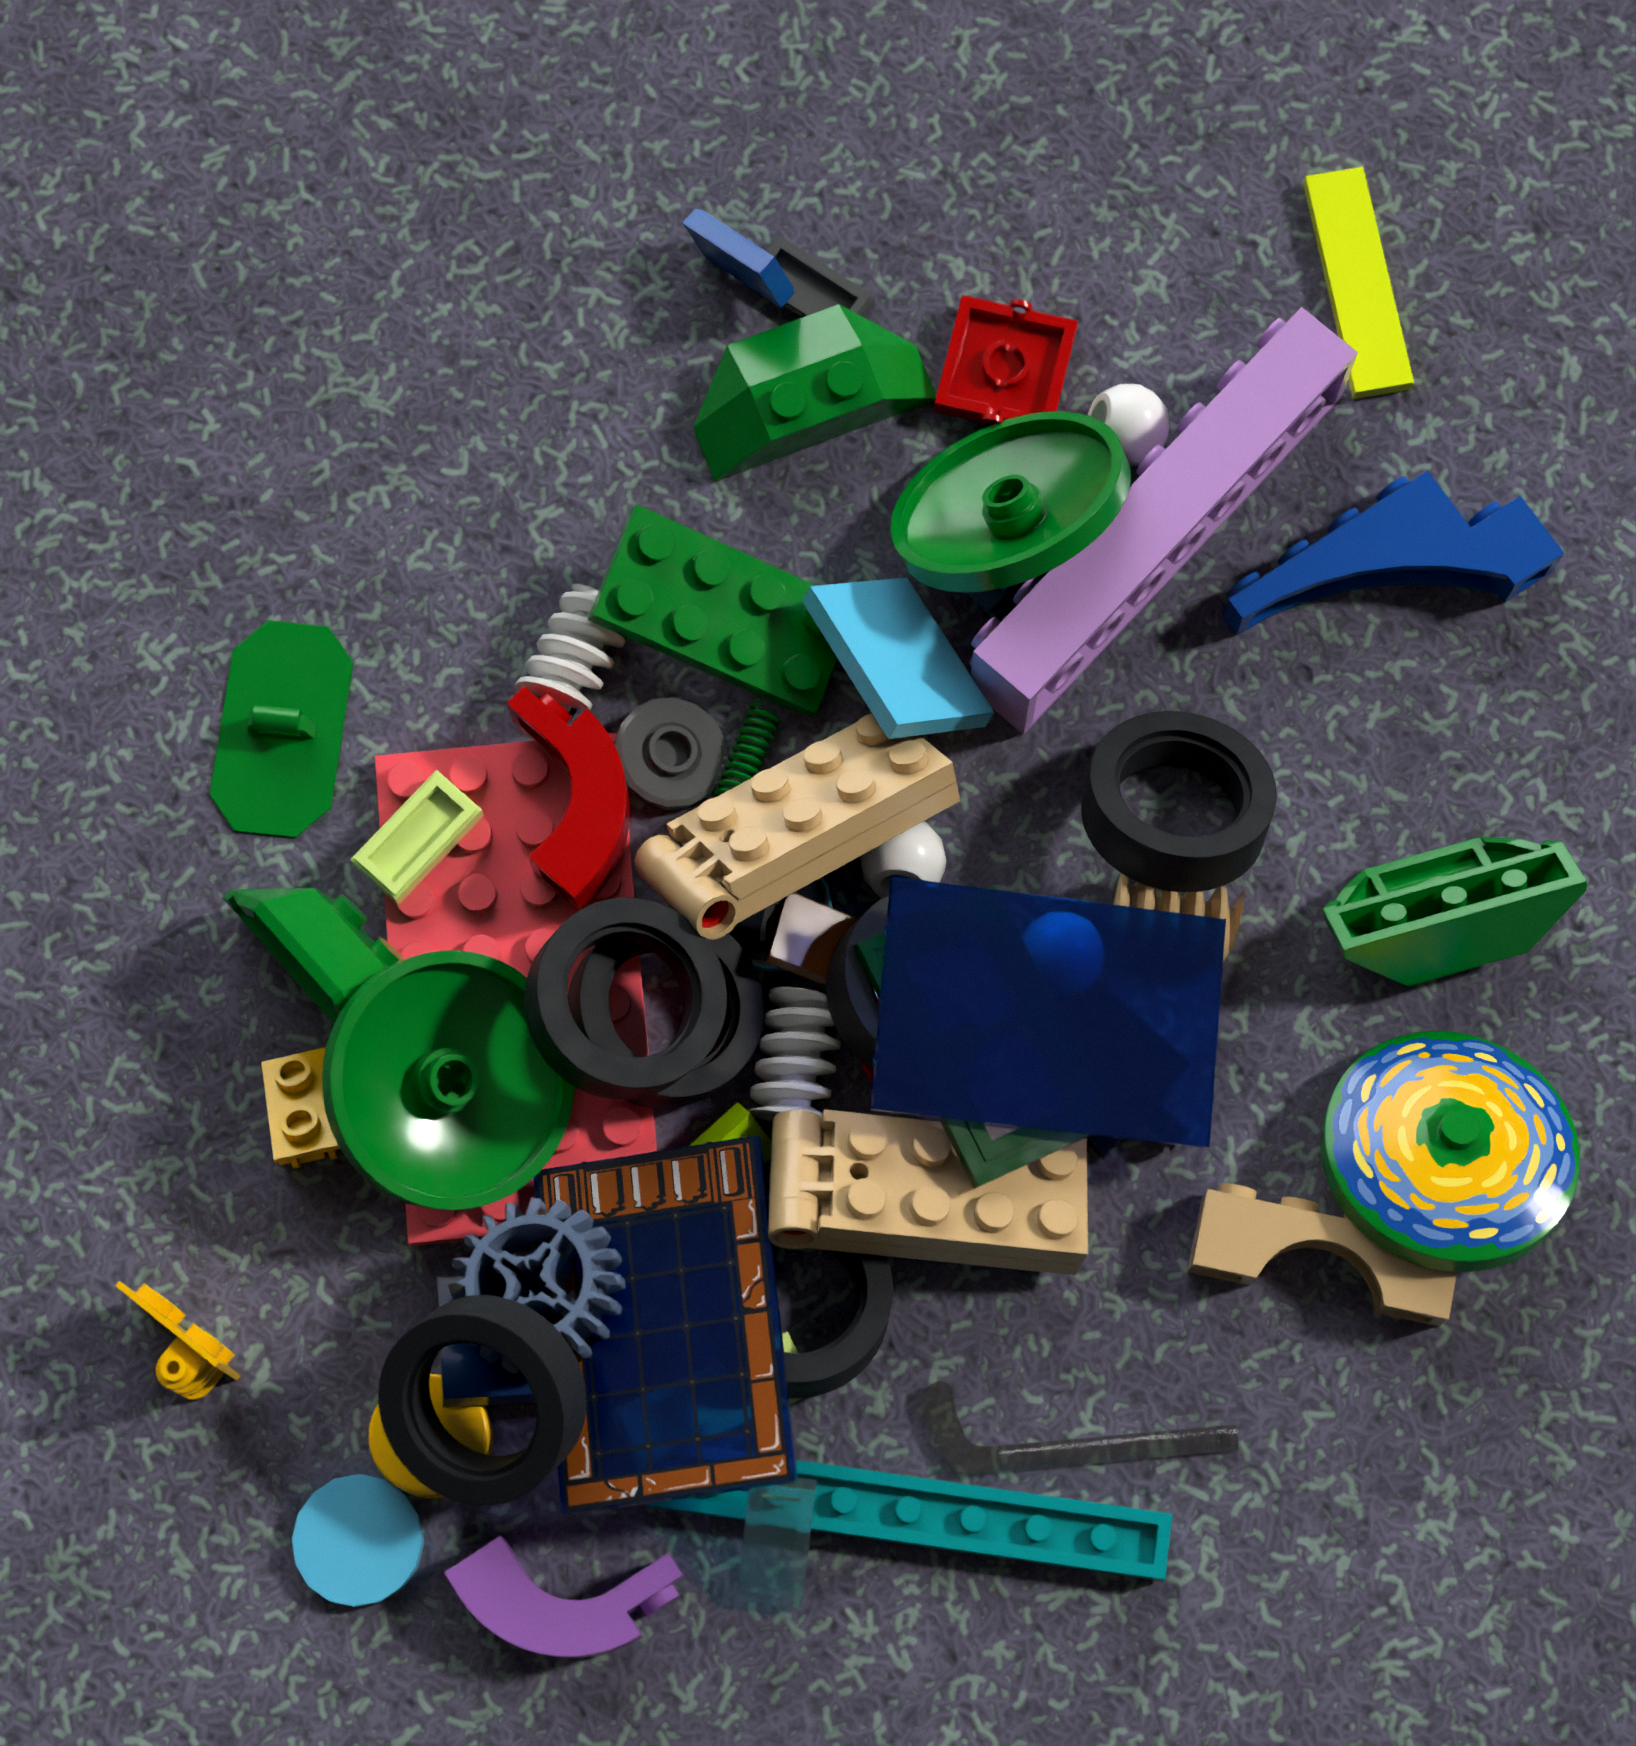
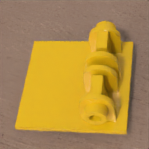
[261,1047,340,1169]
[115,1281,241,1400]

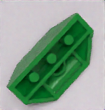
[693,304,936,482]
[1323,837,1587,986]
[222,888,403,1024]

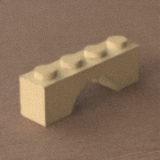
[1187,1183,1457,1327]

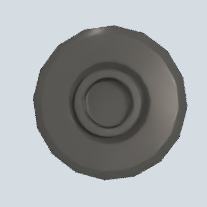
[614,698,728,810]

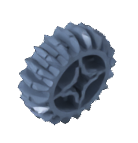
[447,1197,626,1374]

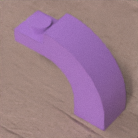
[444,1536,685,1658]

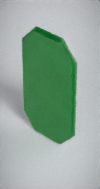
[210,620,353,838]

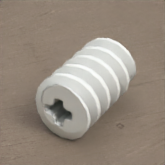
[515,584,625,721]
[748,987,841,1122]

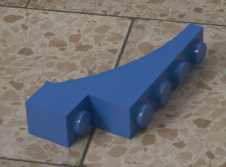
[1222,470,1564,636]

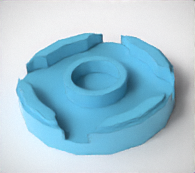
[292,1474,424,1608]

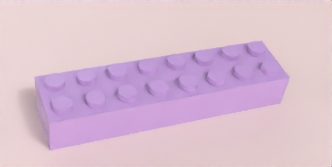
[969,307,1358,735]

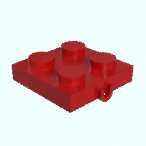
[934,295,1078,425]

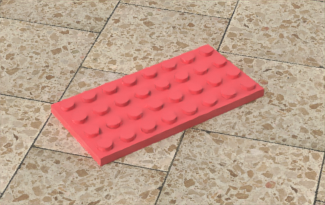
[375,733,657,1246]

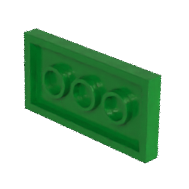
[587,504,837,717]

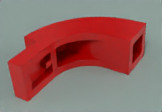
[507,686,630,912]

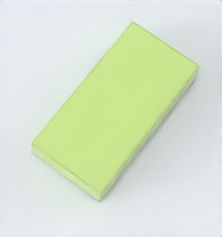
[350,770,484,905]

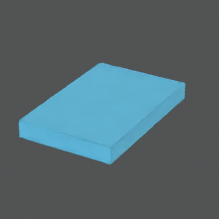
[802,577,995,739]

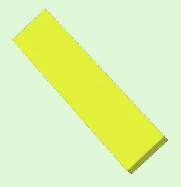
[1303,167,1414,399]

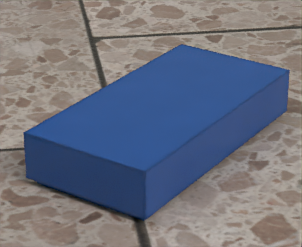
[682,208,795,308]

